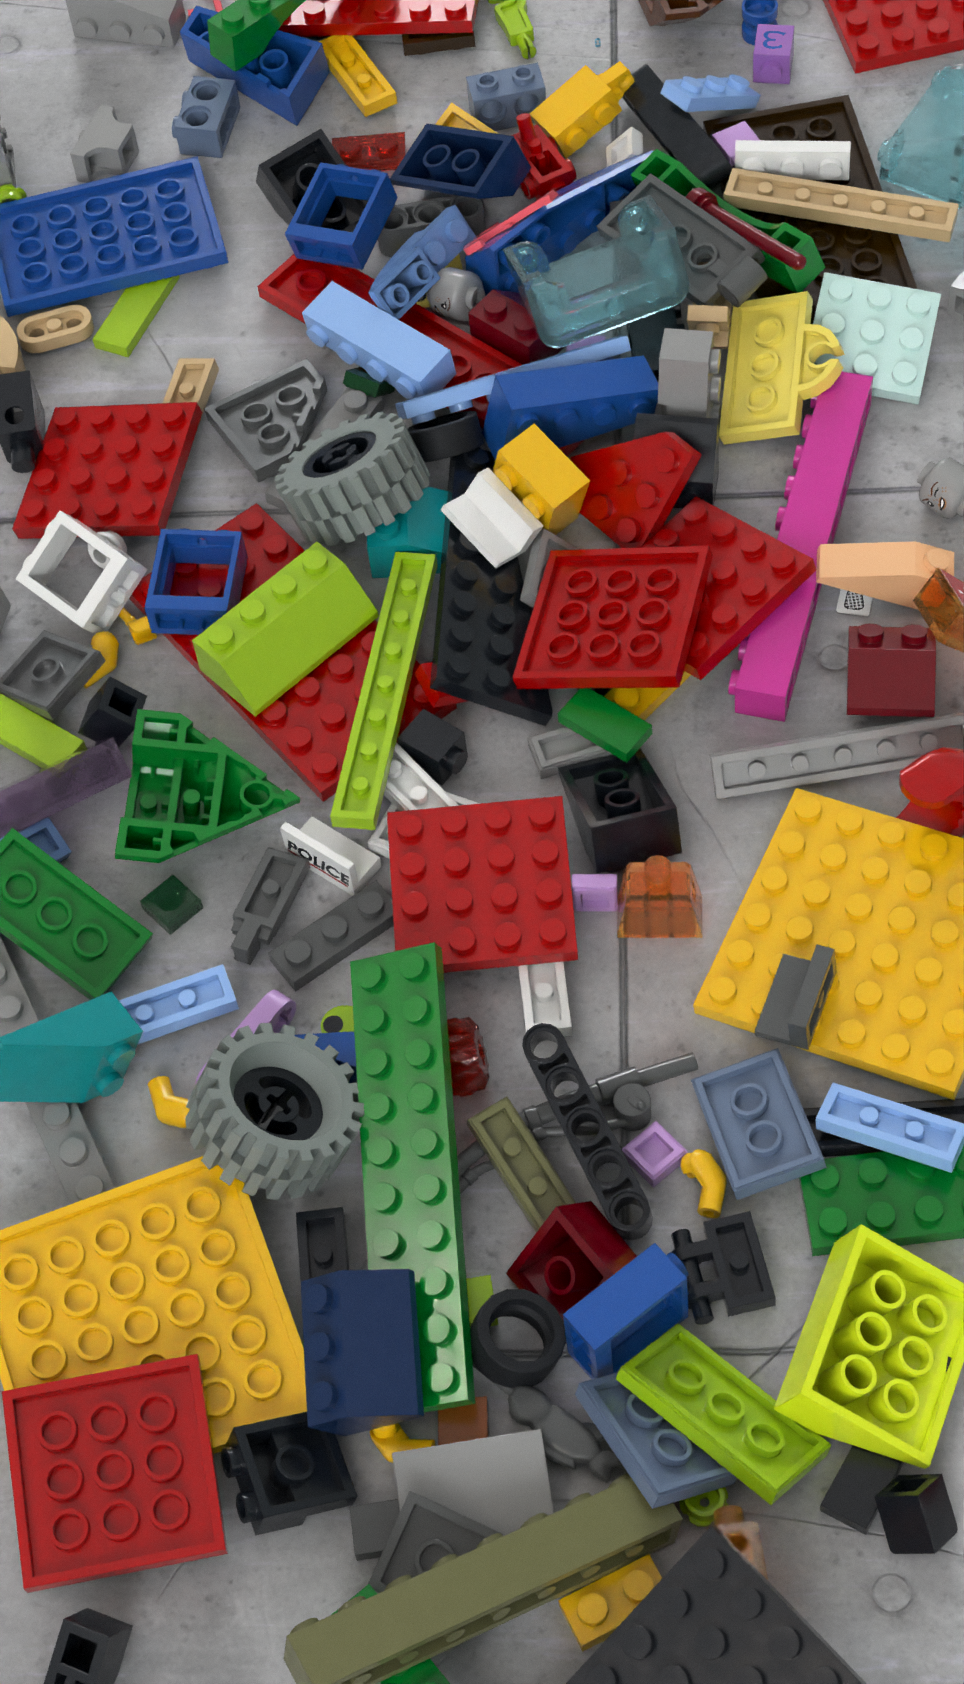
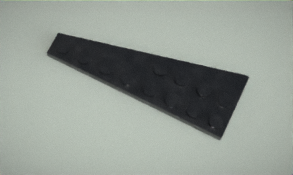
[430,447,553,726]

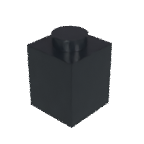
[78,677,147,752]
[397,709,468,786]

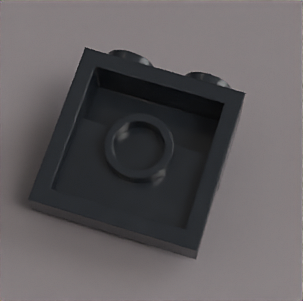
[221,1412,358,1536]

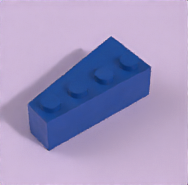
[180,5,330,126]
[482,355,658,460]

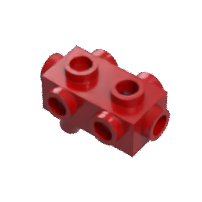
[511,113,577,200]

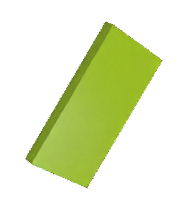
[616,1323,832,1505]

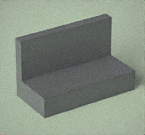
[754,945,837,1050]

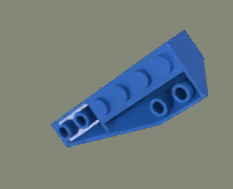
[465,150,653,296]

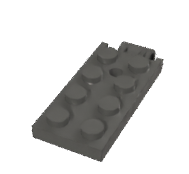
[596,173,768,307]

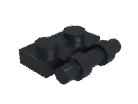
[671,1211,776,1325]

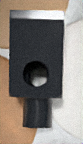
[0,370,46,473]

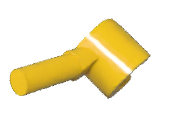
[118,607,157,645]

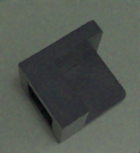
[874,1474,958,1554]

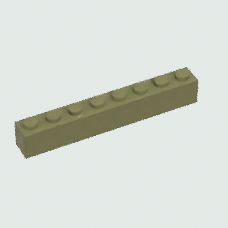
[283,1473,683,1684]

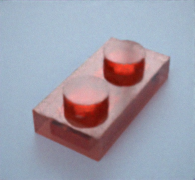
[332,132,406,171]

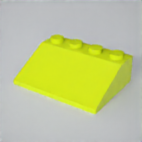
[774,1224,964,1469]

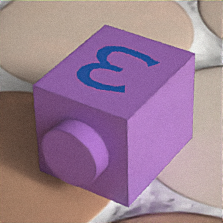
[753,24,794,84]

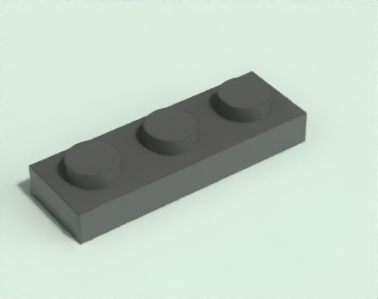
[268,880,394,992]

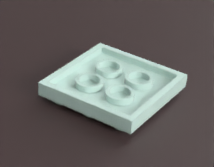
[813,272,941,404]

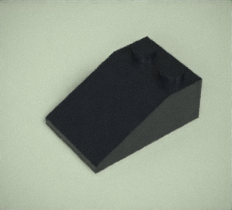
[256,129,368,232]
[558,748,682,874]

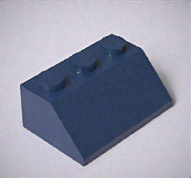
[390,123,531,199]
[301,1269,424,1436]

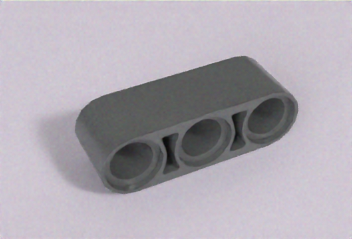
[378,195,486,257]

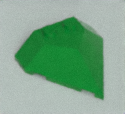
[115,709,300,863]

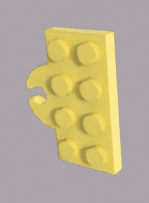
[719,291,845,445]

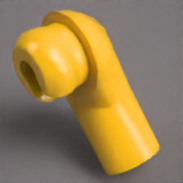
[83,631,119,689]
[147,1076,190,1128]
[680,1149,727,1218]
[370,1423,436,1463]

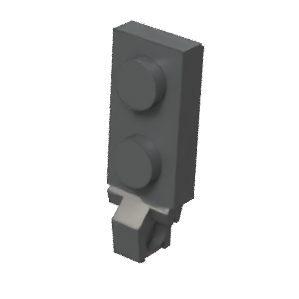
[231,847,310,965]

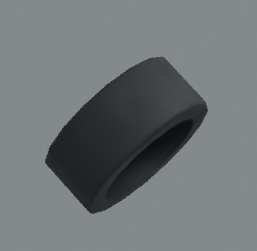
[407,411,484,462]
[470,1289,566,1388]

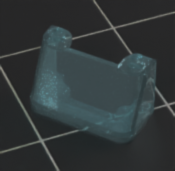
[877,64,964,209]
[503,195,689,348]

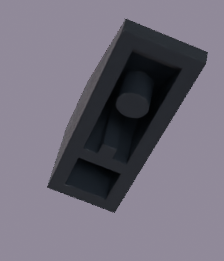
[44,1608,133,1684]

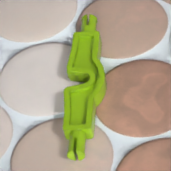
[488,0,536,59]

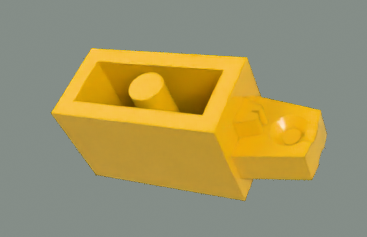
[530,61,635,159]

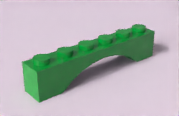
[207,0,306,72]
[631,148,826,293]

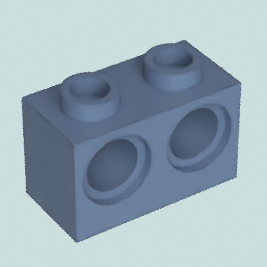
[466,62,546,131]
[172,76,241,158]

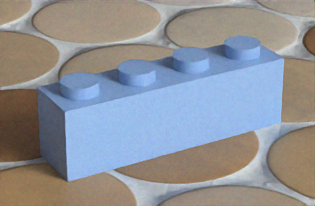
[302,281,456,400]

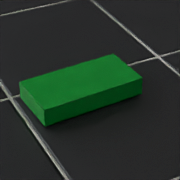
[557,688,653,763]

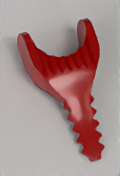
[896,747,964,837]

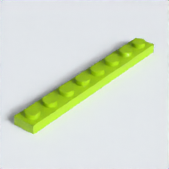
[330,552,438,830]

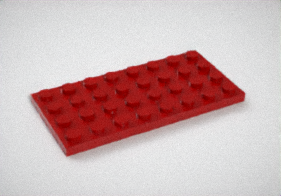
[129,503,457,802]

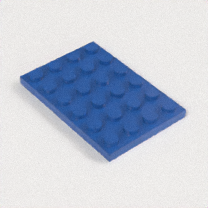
[0,156,229,317]

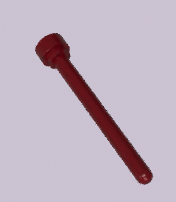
[686,187,807,270]

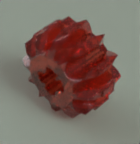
[447,1017,490,1097]

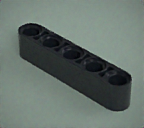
[622,64,732,189]
[522,1023,653,1240]

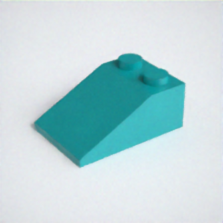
[367,486,448,579]
[0,991,143,1103]

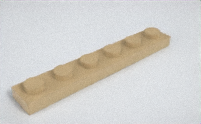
[723,168,959,243]

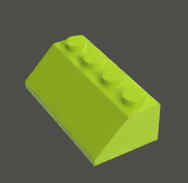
[192,542,379,717]

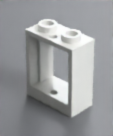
[16,510,148,634]

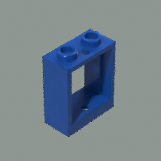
[285,162,398,270]
[145,528,248,635]
[563,1243,689,1380]

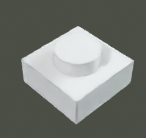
[606,126,643,167]

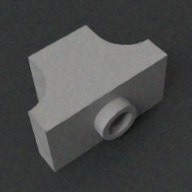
[70,104,139,183]

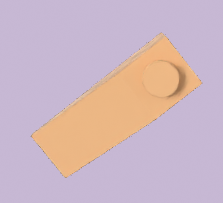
[816,541,954,614]

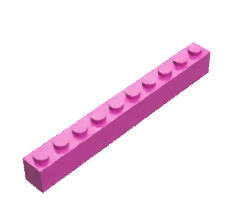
[728,372,873,722]

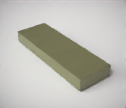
[466,1096,576,1232]

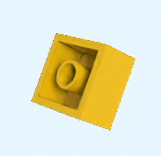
[493,423,590,535]

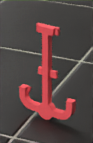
[463,189,559,256]

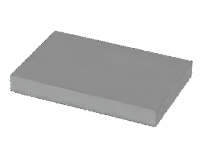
[392,1429,554,1536]

